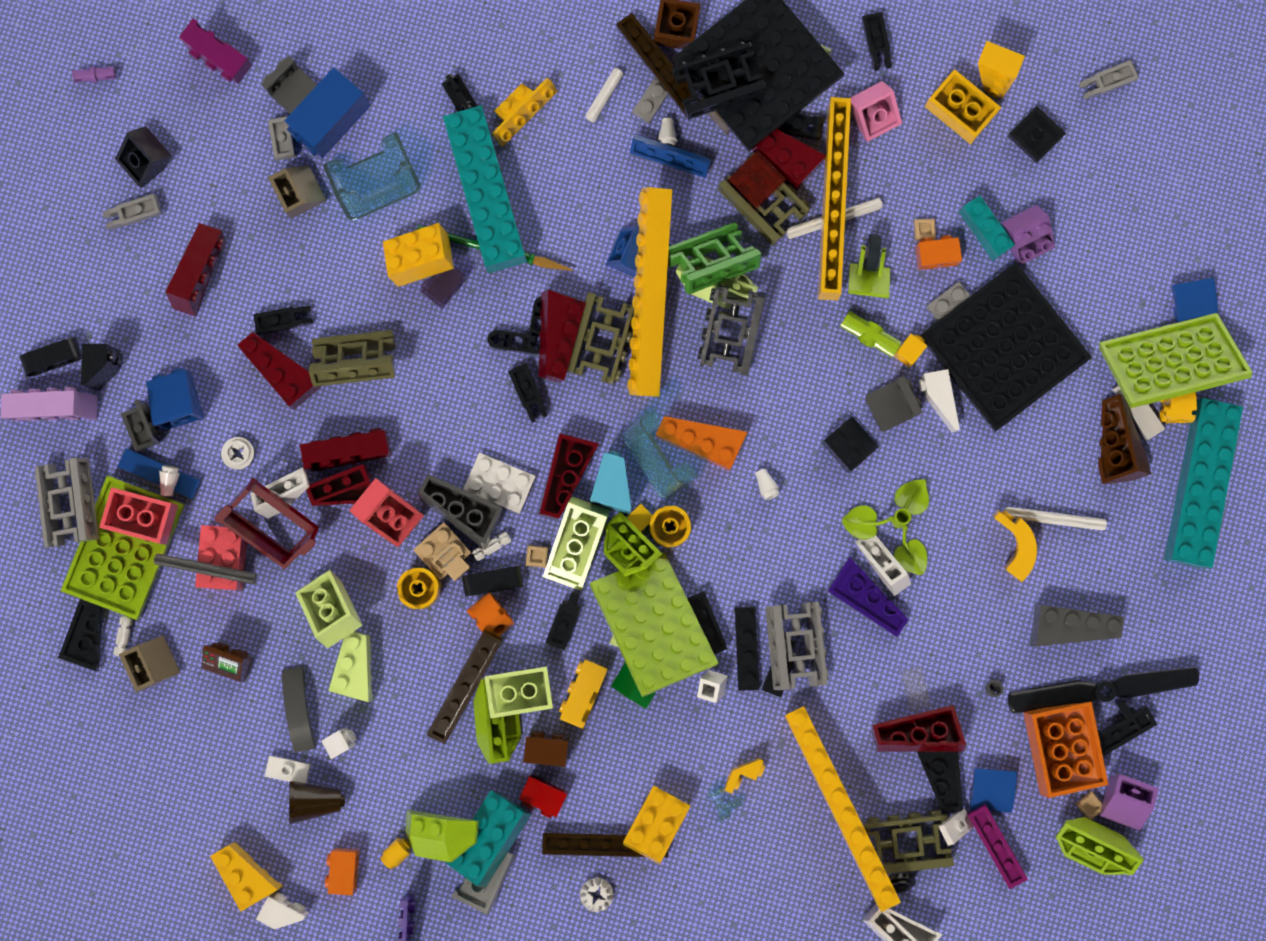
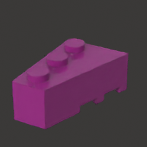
[179,18,252,84]

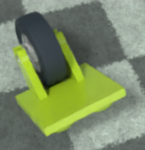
[848,234,890,298]

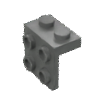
[261,56,317,114]
[865,376,923,432]
[121,399,161,452]

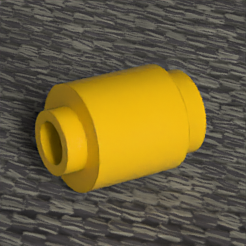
[380,838,412,869]

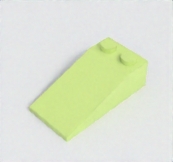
[543,496,610,591]

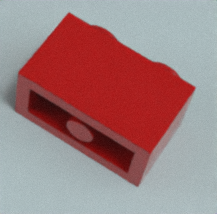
[519,774,568,818]

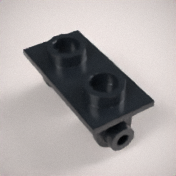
[441,73,477,112]

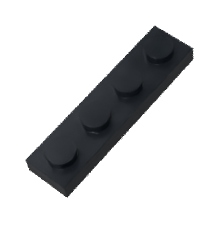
[734,607,759,691]

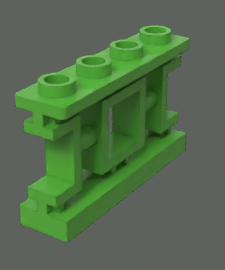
[668,222,761,295]

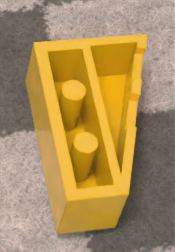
[978,41,1025,98]
[559,659,608,729]
[210,842,283,912]

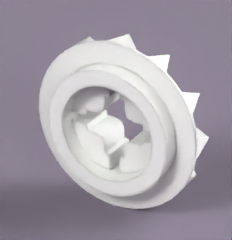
[221,437,254,470]
[580,878,613,913]

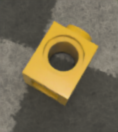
[894,334,927,368]

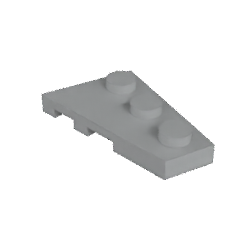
[451,852,515,914]

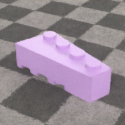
[1,387,98,421]

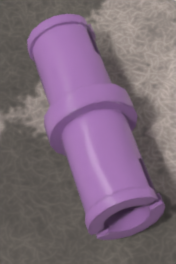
[72,66,116,83]

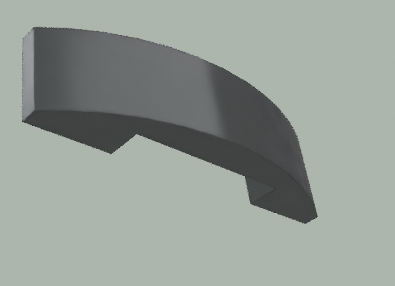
[282,667,316,752]

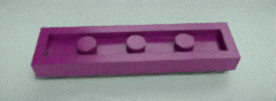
[967,804,1028,889]

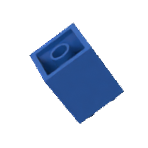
[605,226,671,277]
[146,368,204,431]

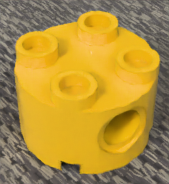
[1159,392,1197,424]

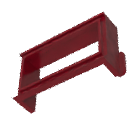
[215,477,319,570]

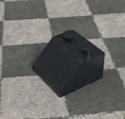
[115,126,172,188]
[81,344,123,391]
[821,417,879,473]

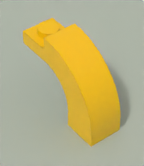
[992,509,1037,582]

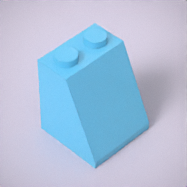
[590,450,632,514]

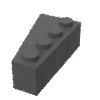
[418,474,503,550]
[1030,605,1124,646]

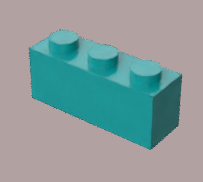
[959,195,1015,261]

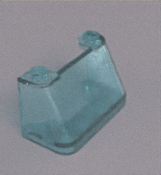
[323,132,421,220]
[623,407,699,499]

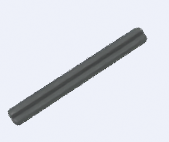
[154,553,257,584]

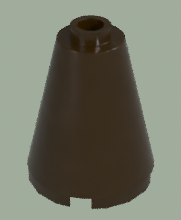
[289,781,345,824]

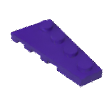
[827,557,908,637]
[398,893,417,941]

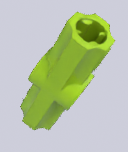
[840,311,902,358]

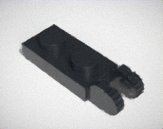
[861,12,892,71]
[253,306,313,335]
[508,363,548,423]

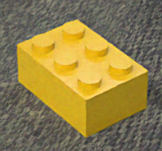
[924,69,1002,145]
[383,223,454,287]
[623,785,691,865]

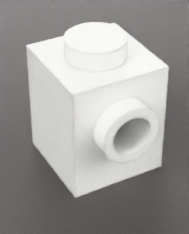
[697,670,728,703]

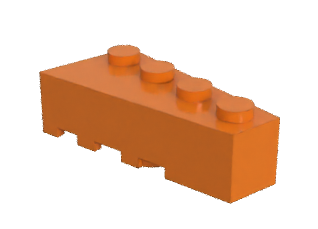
[655,416,747,471]

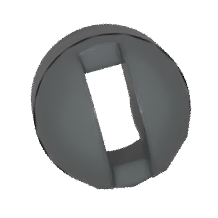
[985,680,1003,697]

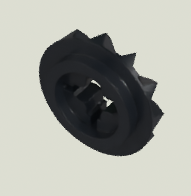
[888,872,916,893]

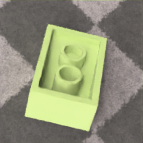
[484,667,553,718]

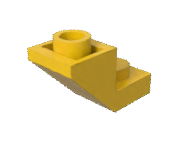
[724,758,765,793]

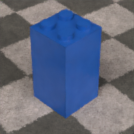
[284,67,370,159]

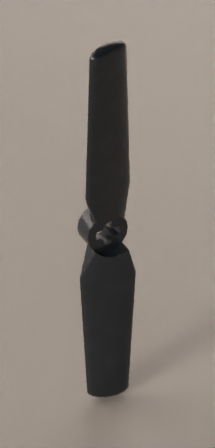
[1008,667,1199,713]

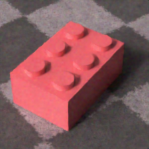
[349,478,424,547]
[99,487,178,545]
[195,525,247,591]

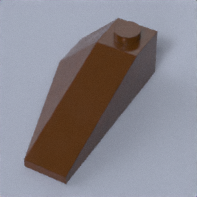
[1098,394,1151,484]

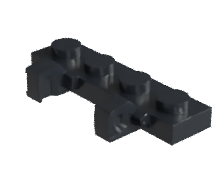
[1097,700,1158,756]

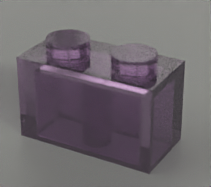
[421,266,467,310]

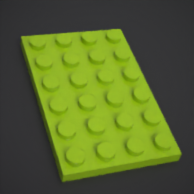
[1099,313,1253,408]
[60,476,185,620]
[590,553,718,697]

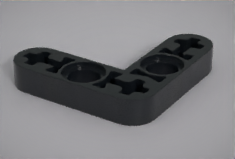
[487,296,542,355]

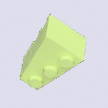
[329,631,373,702]

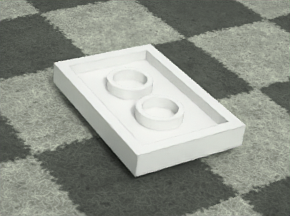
[463,453,536,514]

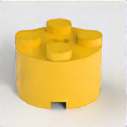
[649,506,691,548]
[397,568,441,609]

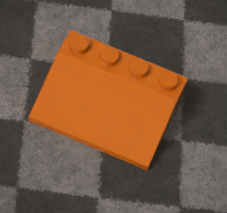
[1023,702,1109,798]

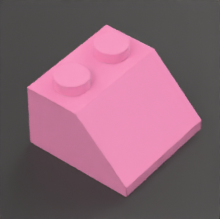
[850,81,902,142]

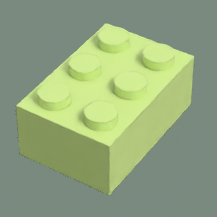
[295,570,363,648]

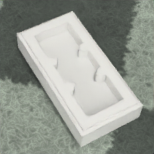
[264,755,311,783]
[939,808,974,846]

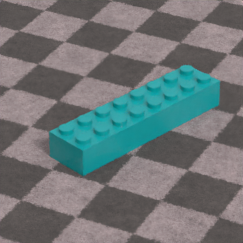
[443,105,527,274]
[1164,398,1243,569]

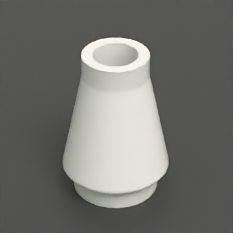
[658,118,677,147]
[159,465,180,496]
[755,469,780,501]

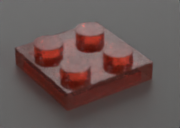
[728,151,786,209]

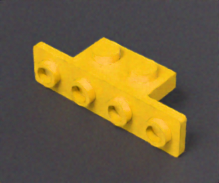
[492,78,557,147]

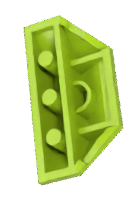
[604,512,662,577]
[473,679,521,764]
[405,810,479,862]
[1056,817,1144,875]

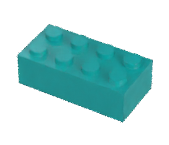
[445,790,531,887]

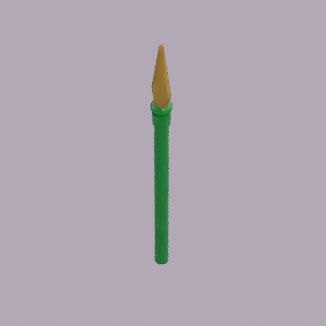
[417,225,573,271]

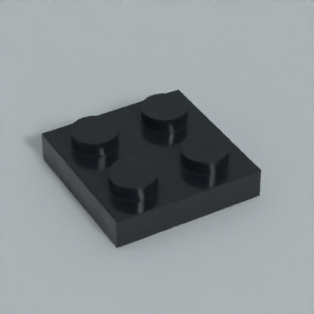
[1008,106,1066,164]

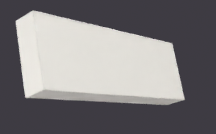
[1112,386,1165,441]

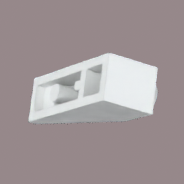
[919,369,960,433]
[250,468,310,519]
[855,535,911,596]

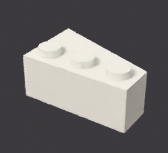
[862,904,942,941]

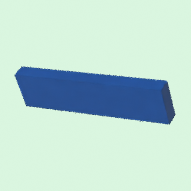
[630,134,711,178]
[117,448,202,499]

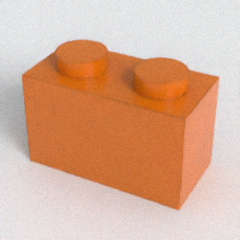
[915,235,962,270]
[325,848,360,895]

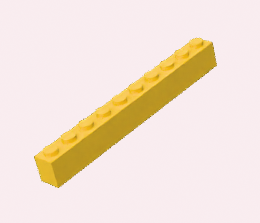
[818,97,851,301]
[627,187,672,397]
[784,706,901,912]

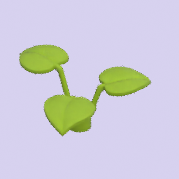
[842,479,929,575]

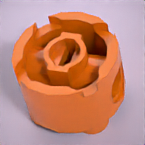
[466,592,515,637]

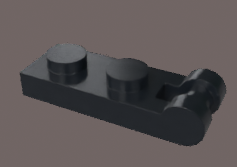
[778,114,824,140]

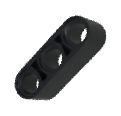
[20,338,82,377]
[461,566,524,597]

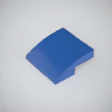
[1171,277,1218,323]
[969,768,1017,813]

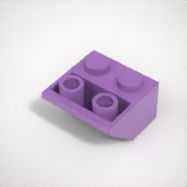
[1001,205,1055,265]
[1099,774,1159,830]

